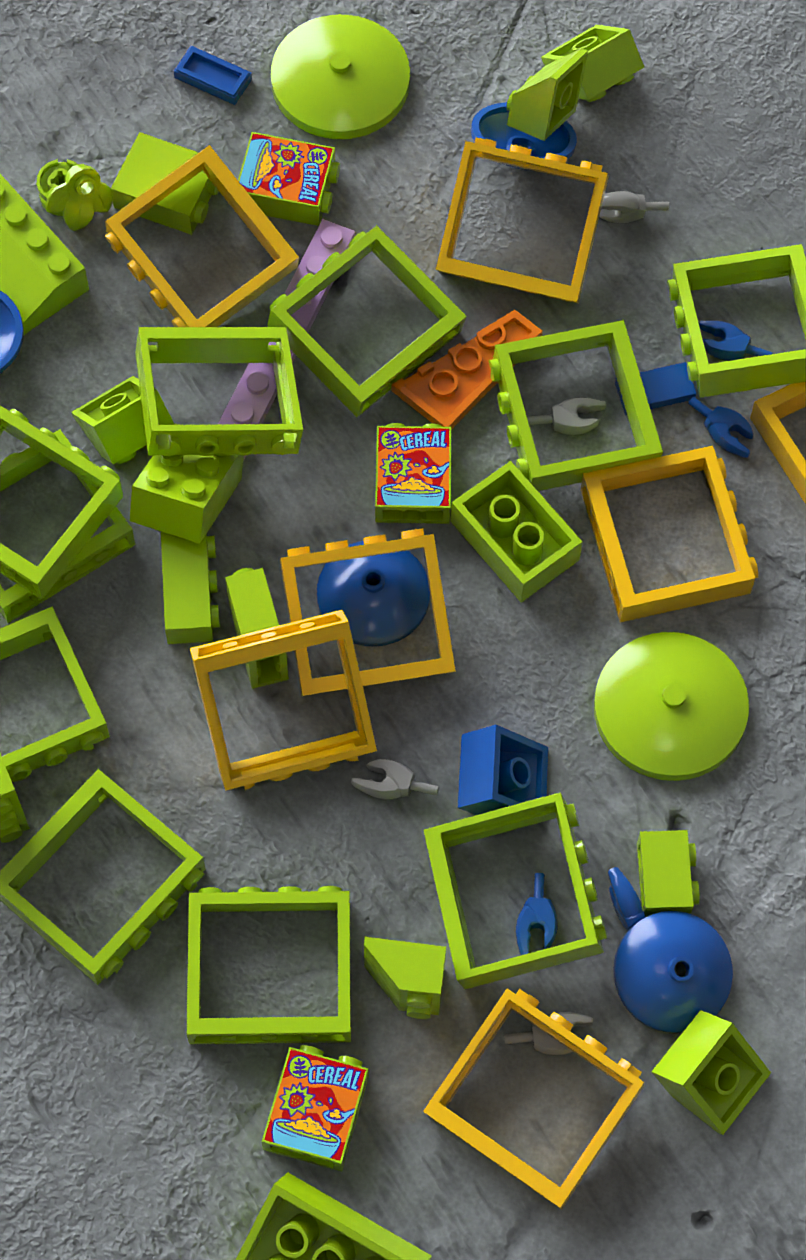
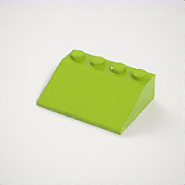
[0,174,89,335]
[236,1172,432,1260]

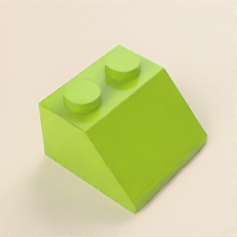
[541,25,644,102]
[506,48,588,141]
[71,376,175,465]
[364,937,446,1019]
[652,1010,771,1135]

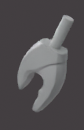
[600,191,669,223]
[527,397,606,436]
[351,759,439,800]
[504,1012,593,1055]

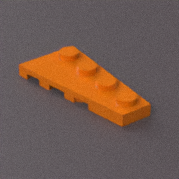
[391,310,543,430]

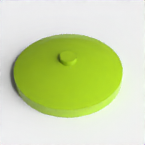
[271,14,410,139]
[594,632,749,781]

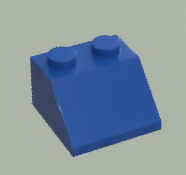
[458,725,548,815]

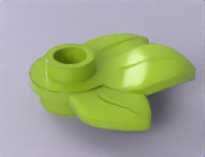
[45,164,113,231]

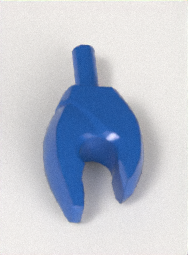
[699,320,773,361]
[688,397,754,458]
[608,867,646,931]
[516,873,558,955]

